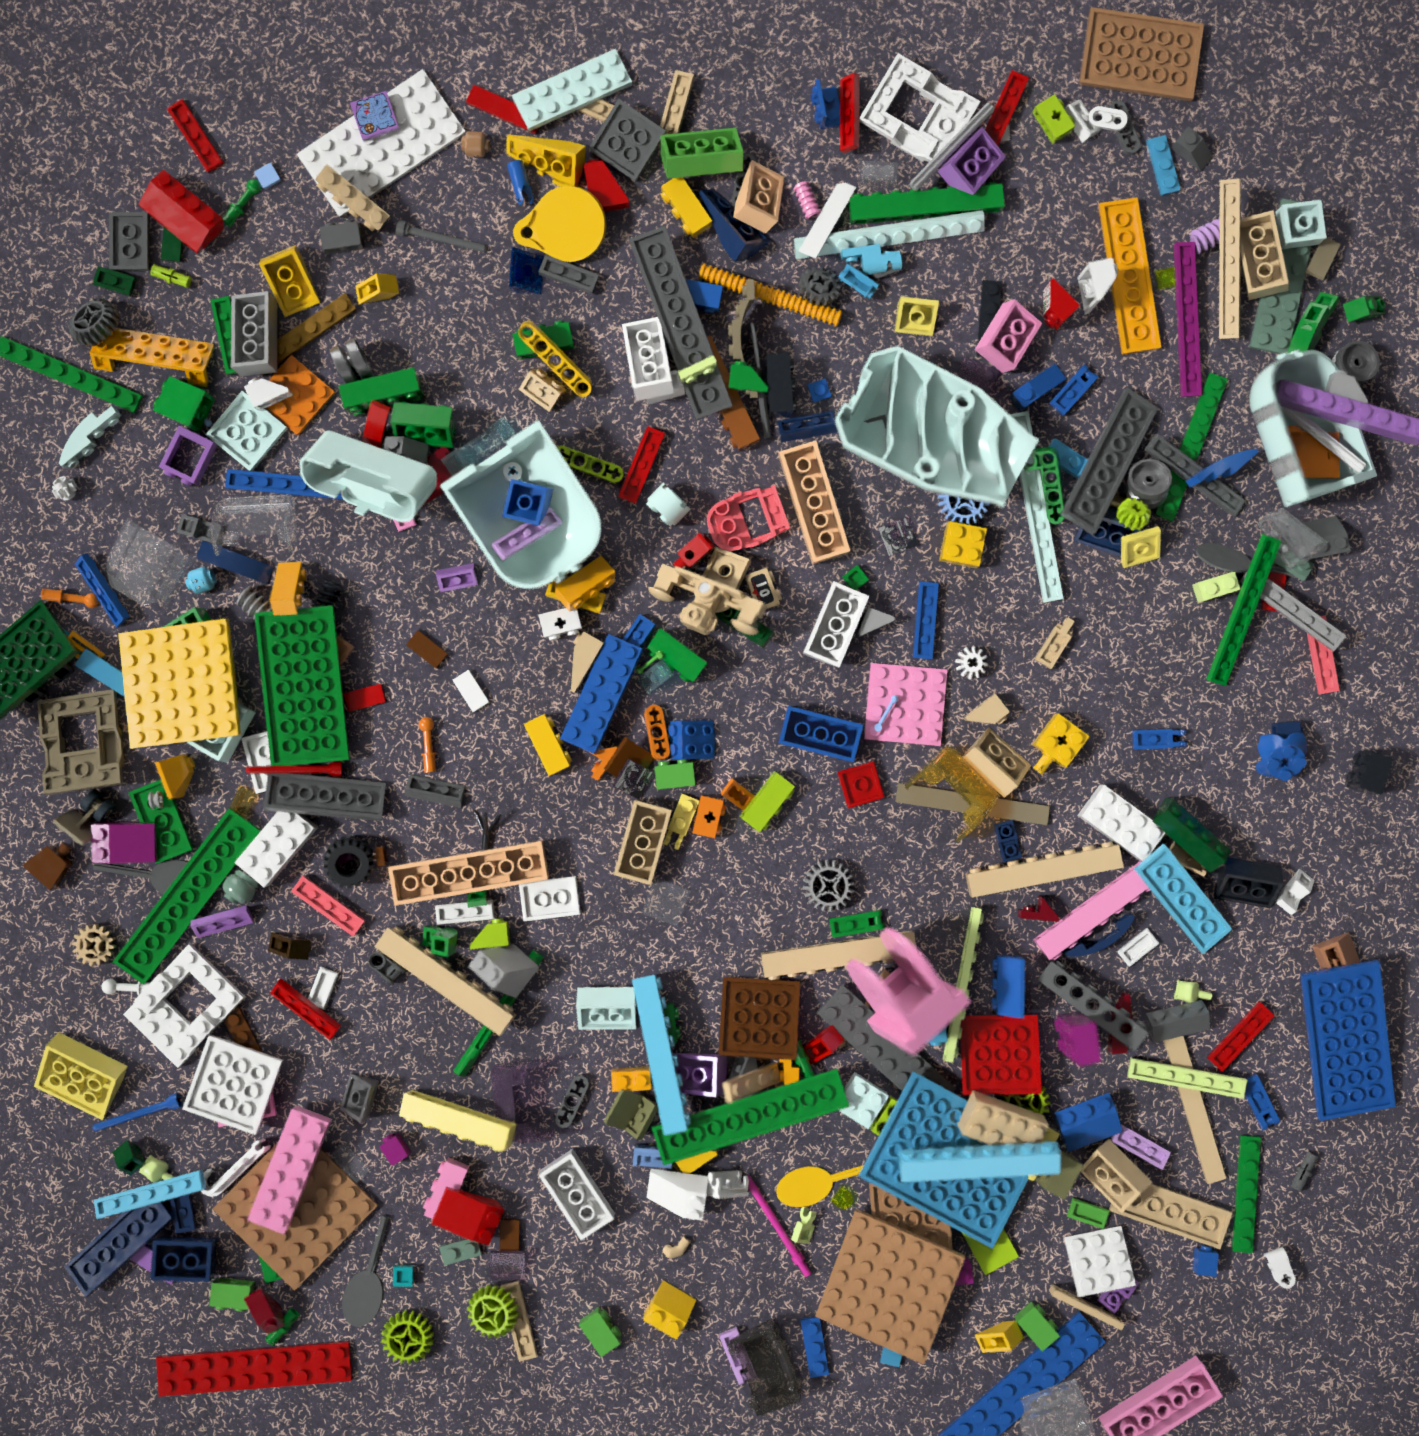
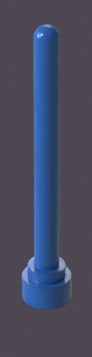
[92,1093,183,1131]

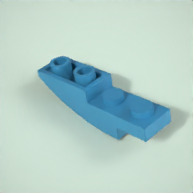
[1044,438,1088,479]

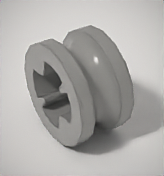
[148,791,164,809]

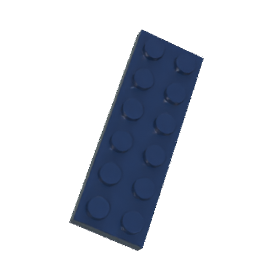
[64,1201,175,1297]

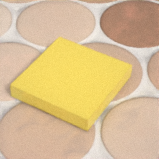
[1121,526,1161,568]

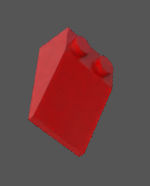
[431,1187,504,1245]

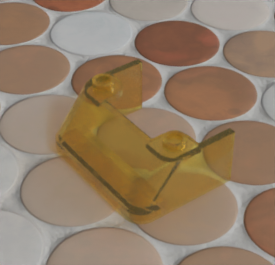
[905,746,998,843]

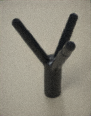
[473,810,501,850]

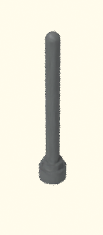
[396,220,487,252]

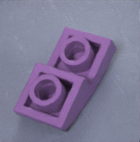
[1097,1279,1139,1314]

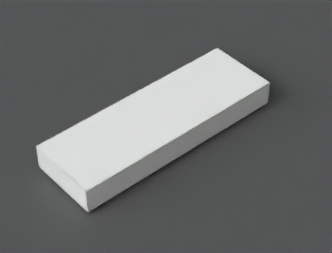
[435,900,495,925]

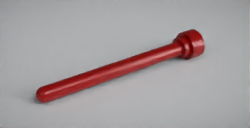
[246,761,341,777]

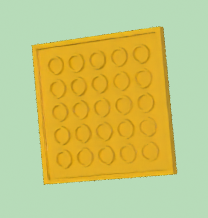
[118,619,241,748]

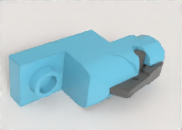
[840,244,902,279]

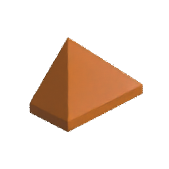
[720,778,755,811]

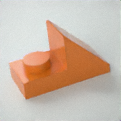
[591,747,618,781]

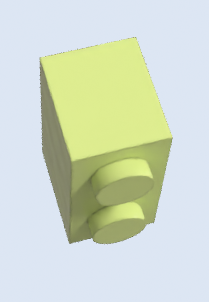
[1192,572,1240,603]

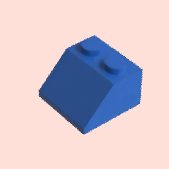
[502,479,554,526]

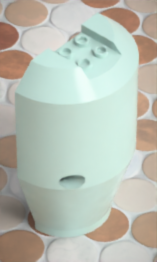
[835,346,1039,508]

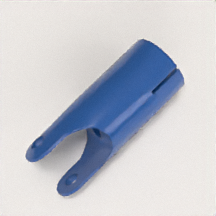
[507,160,534,205]

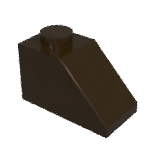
[268,932,311,960]

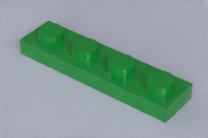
[210,296,237,376]

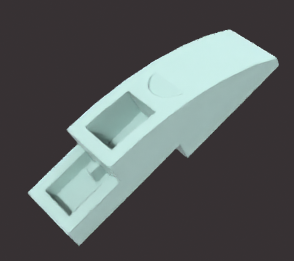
[59,406,122,469]

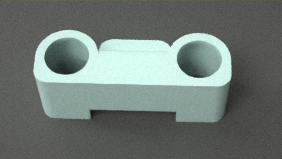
[300,431,437,522]

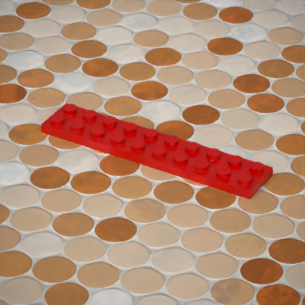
[156,1341,352,1397]

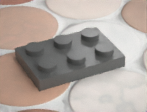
[109,212,150,271]

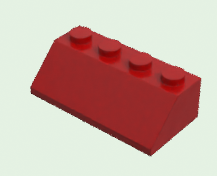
[139,169,224,254]

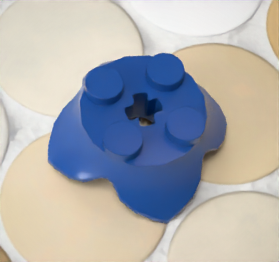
[1256,732,1307,781]

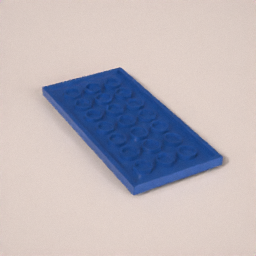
[1300,960,1396,1121]

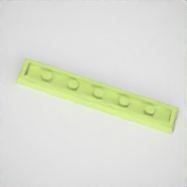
[1127,1057,1247,1099]

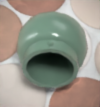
[223,870,259,905]

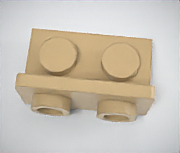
[519,368,566,412]

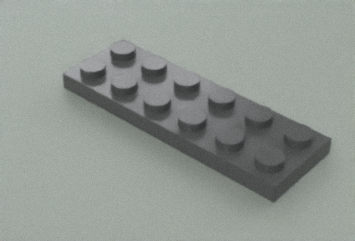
[263,773,386,821]

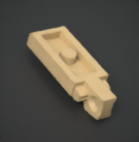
[1034,618,1074,669]

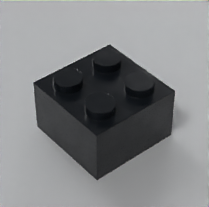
[1346,751,1394,795]

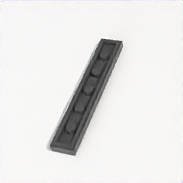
[1145,434,1246,517]

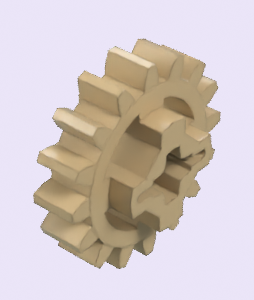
[72,924,117,966]

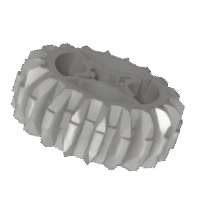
[803,860,855,912]

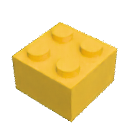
[939,521,987,568]

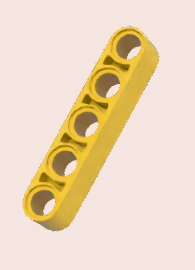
[519,320,592,397]

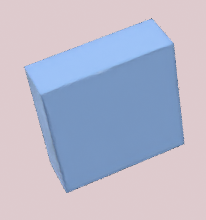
[254,162,281,190]

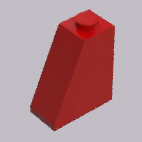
[584,159,630,212]

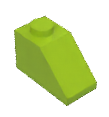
[470,918,510,949]

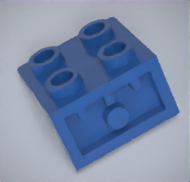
[811,79,840,129]

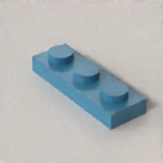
[1146,135,1181,196]

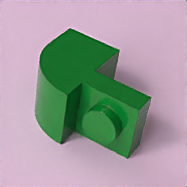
[422,925,458,957]

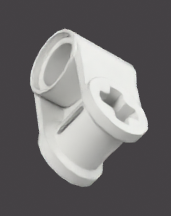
[1264,1247,1296,1289]

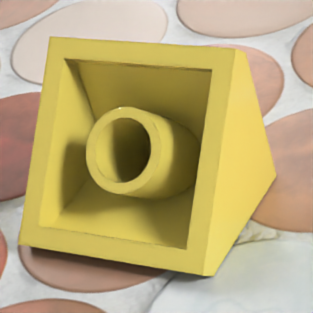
[895,297,939,336]

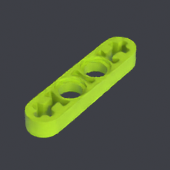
[556,445,624,483]

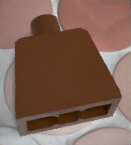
[23,842,72,890]

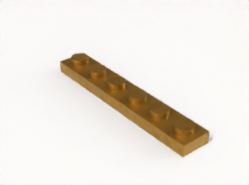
[262,293,357,375]

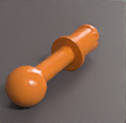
[41,588,99,608]
[419,717,437,773]

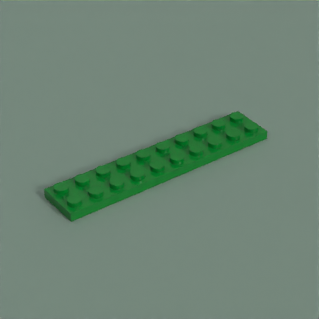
[113,808,262,985]
[652,1068,849,1166]

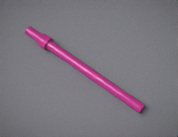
[747,1174,812,1277]

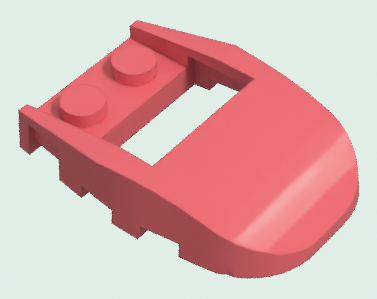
[707,485,790,551]

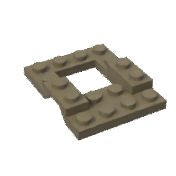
[37,689,124,795]

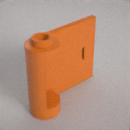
[1286,425,1340,479]

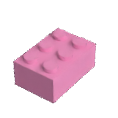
[975,299,1042,373]

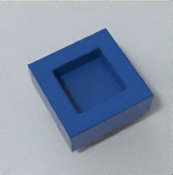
[807,379,831,403]

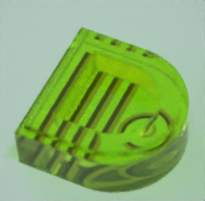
[830,1185,853,1209]

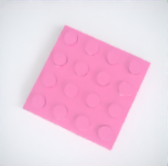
[864,663,947,746]

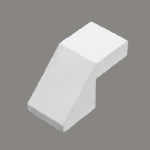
[1276,868,1315,915]

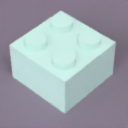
[1276,200,1326,249]
[839,1072,889,1129]

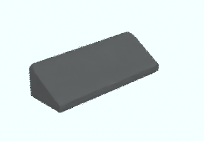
[405,774,466,808]

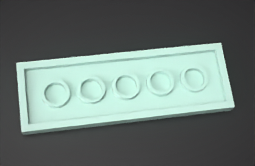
[512,49,632,131]

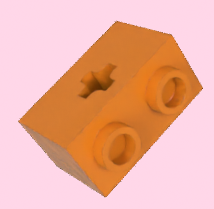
[692,795,726,838]

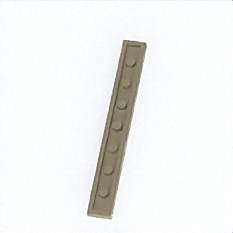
[895,783,1050,825]

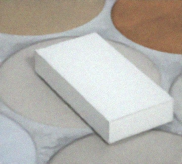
[453,670,489,712]
[1117,928,1159,967]
[308,967,339,1010]

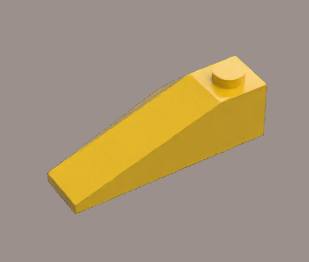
[507,134,586,187]

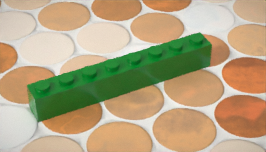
[849,182,1005,225]

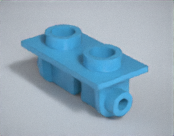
[838,263,879,299]

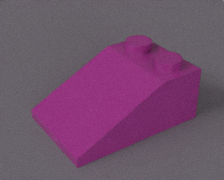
[91,822,157,863]

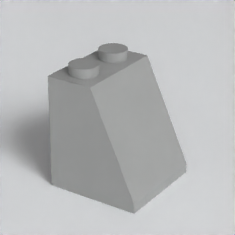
[469,944,539,998]

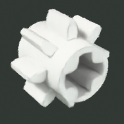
[52,476,77,501]

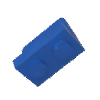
[669,721,715,760]

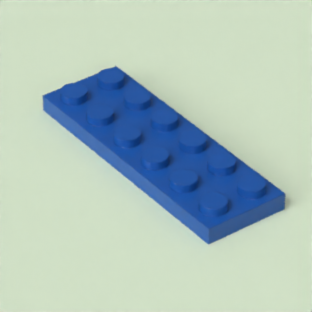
[560,634,644,755]

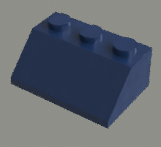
[1074,505,1143,557]

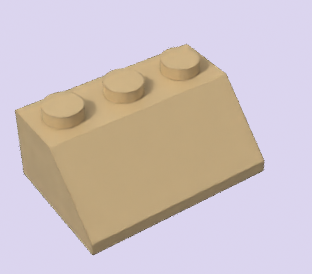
[962,727,1031,797]
[1080,1139,1152,1213]

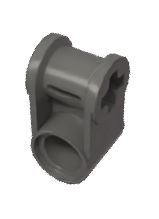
[368,950,406,985]

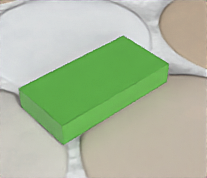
[1067,1198,1110,1229]

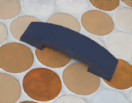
[196,540,274,585]
[1063,913,1135,957]

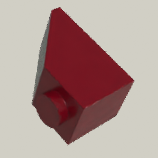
[244,1289,285,1334]

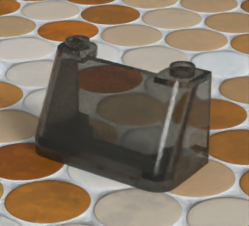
[728,1317,803,1417]

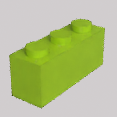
[739,771,795,832]

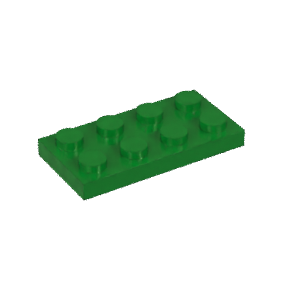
[128,780,194,864]

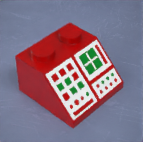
[1043,278,1080,330]

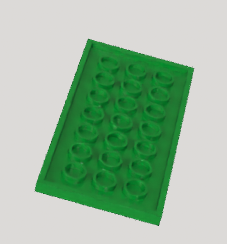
[254,606,350,766]

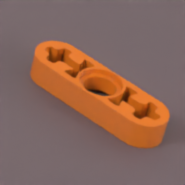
[644,704,670,760]

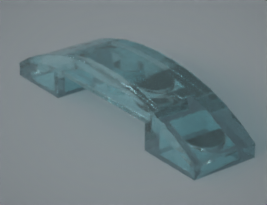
[441,417,515,476]

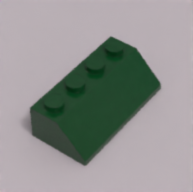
[1153,798,1231,873]

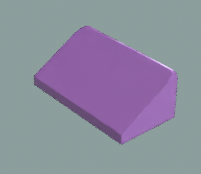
[436,563,478,592]

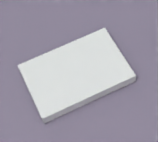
[519,876,581,921]

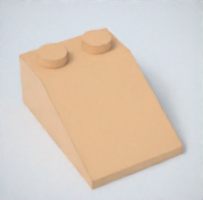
[733,160,784,233]

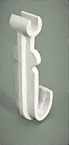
[201,1139,271,1197]

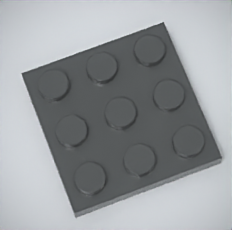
[588,98,667,182]

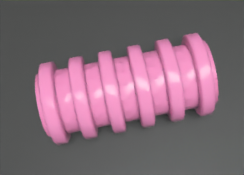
[794,181,821,219]

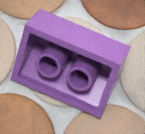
[937,127,1006,195]

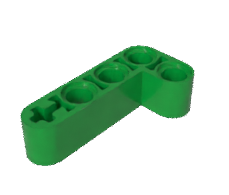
[1023,447,1066,524]

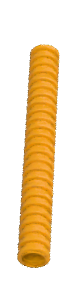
[698,263,842,327]

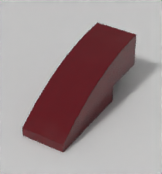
[1108,992,1132,1054]

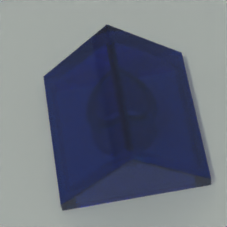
[509,247,544,294]

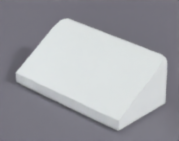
[1064,99,1101,143]

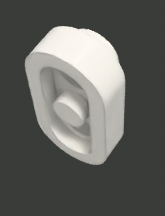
[1089,106,1127,131]

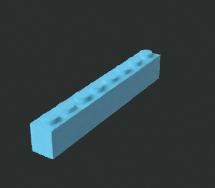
[632,974,691,1135]
[899,1142,1060,1182]

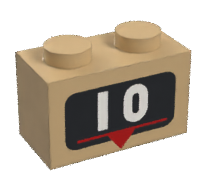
[745,568,782,610]

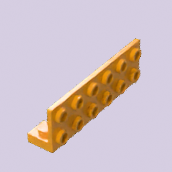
[89,328,214,387]

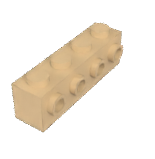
[315,164,390,231]

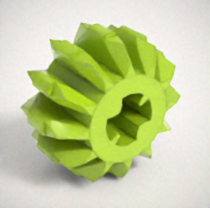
[1116,497,1151,531]

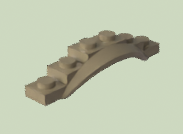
[728,280,758,399]

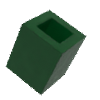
[112,1140,146,1176]

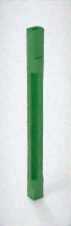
[453,950,544,1078]

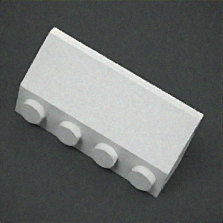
[803,581,869,667]

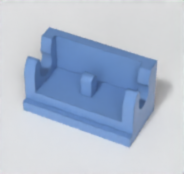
[633,1144,672,1169]

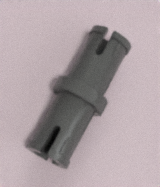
[1290,1152,1319,1192]

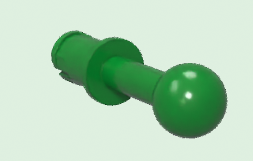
[222,179,262,228]

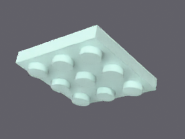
[206,391,288,471]

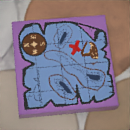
[350,91,399,141]

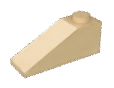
[571,632,604,693]

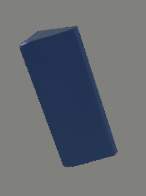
[777,411,837,443]

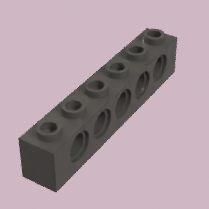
[1038,960,1149,1052]

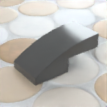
[177,514,223,545]

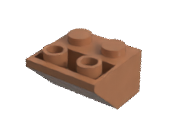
[1312,932,1360,970]

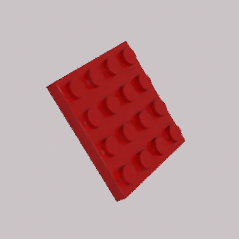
[960,1015,1042,1095]

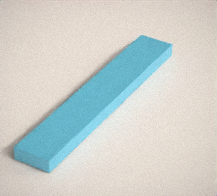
[94,1170,206,1219]

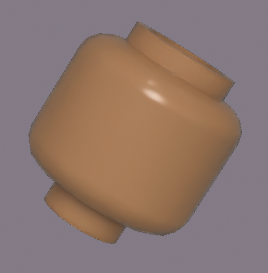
[461,131,490,157]

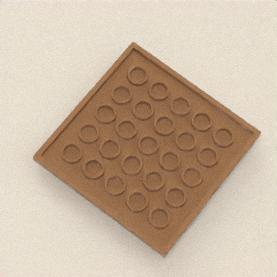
[213,1143,378,1291]
[815,1209,965,1365]

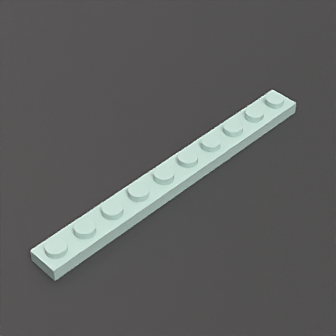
[794,210,984,259]
[1010,411,1063,603]

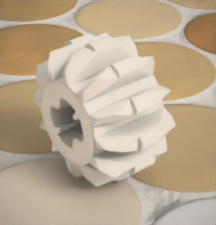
[955,646,988,679]

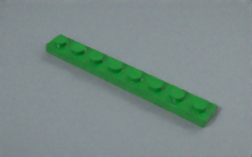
[0,336,143,414]
[1154,372,1228,522]
[1206,534,1282,686]

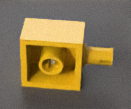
[1032,713,1090,775]

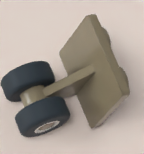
[53,789,116,846]

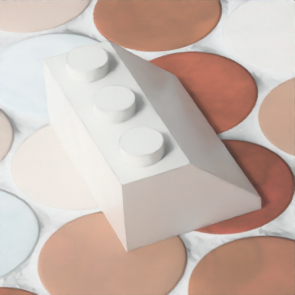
[1077,258,1118,314]

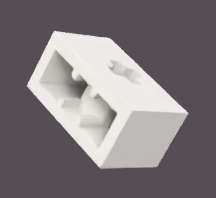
[539,608,582,641]

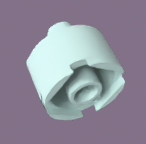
[646,482,691,526]

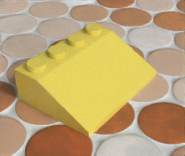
[34,1032,128,1120]

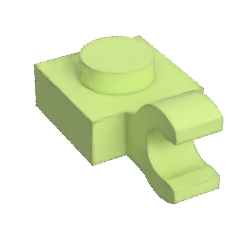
[791,1207,816,1244]

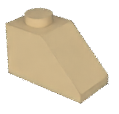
[963,694,1010,725]

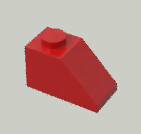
[803,1025,844,1065]

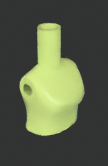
[1174,980,1212,1003]
[139,1155,174,1183]

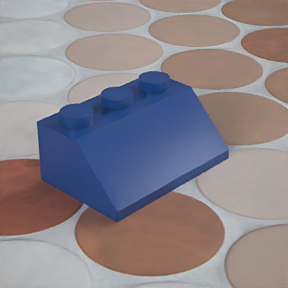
[991,955,1025,1018]
[1053,1093,1123,1152]

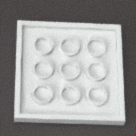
[183,1035,283,1135]

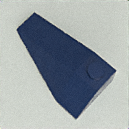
[699,189,770,262]

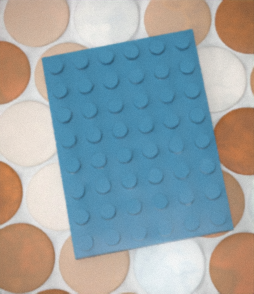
[858,1071,1029,1249]

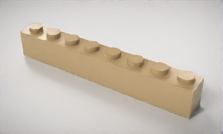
[965,841,1124,898]
[374,926,516,1036]
[761,930,917,980]

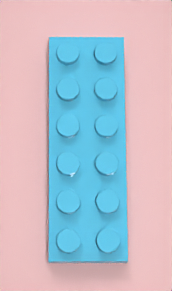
[1134,844,1232,954]

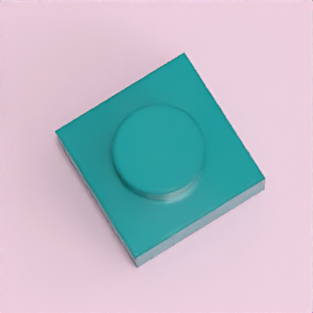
[393,1265,414,1287]

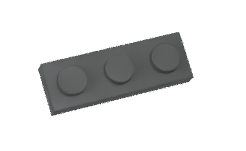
[539,255,599,294]

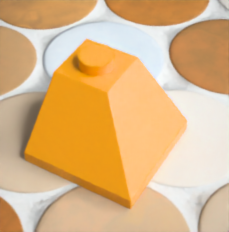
[155,754,195,799]

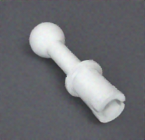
[102,979,150,996]

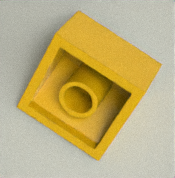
[643,1280,696,1340]

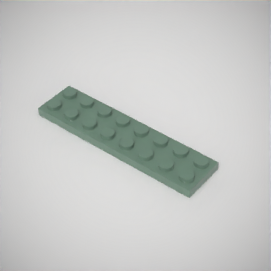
[1249,198,1311,355]

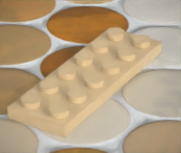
[1109,1183,1232,1249]

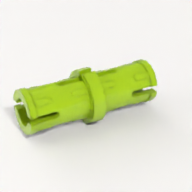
[150,264,192,288]

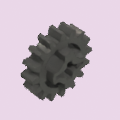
[798,267,841,306]

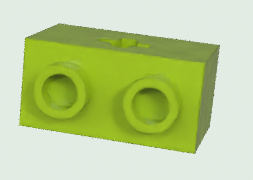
[1032,94,1075,144]

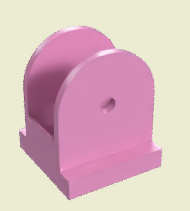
[846,928,970,1056]

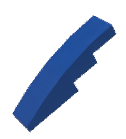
[1186,448,1259,487]

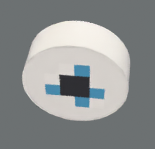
[503,462,522,482]

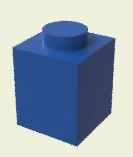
[1192,1244,1219,1277]

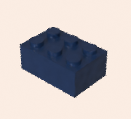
[150,1236,217,1282]

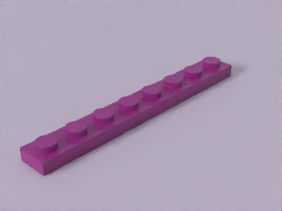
[1173,242,1202,397]

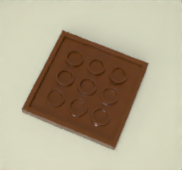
[718,977,800,1060]

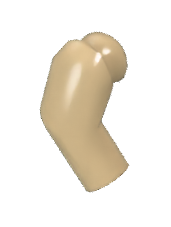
[663,1236,691,1259]

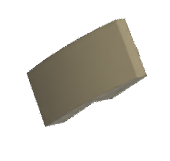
[1305,238,1340,280]

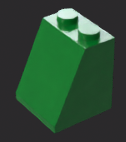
[153,376,215,433]

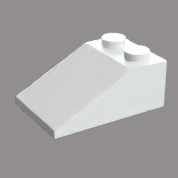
[647,1169,708,1220]

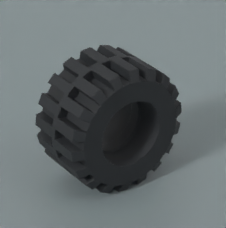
[323,836,373,888]

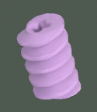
[1190,217,1220,254]

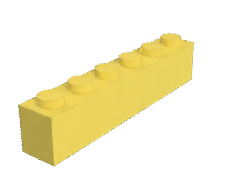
[399,1090,517,1152]

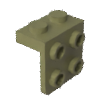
[604,1089,659,1141]

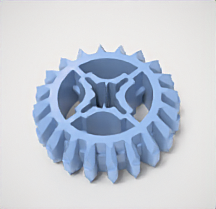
[938,494,990,525]

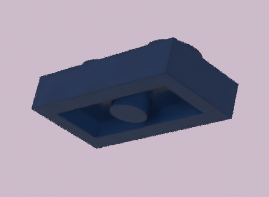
[170,1194,197,1233]

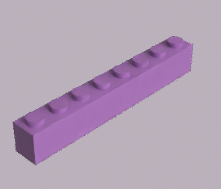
[1274,379,1419,445]

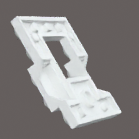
[859,53,980,167]
[123,944,245,1068]

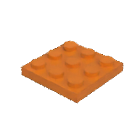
[266,355,335,436]

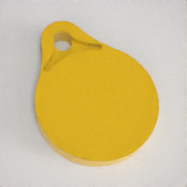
[513,186,606,262]

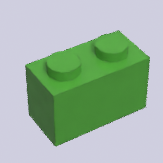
[655,759,695,790]
[209,1278,255,1312]
[1014,1302,1060,1352]
[579,1307,622,1357]

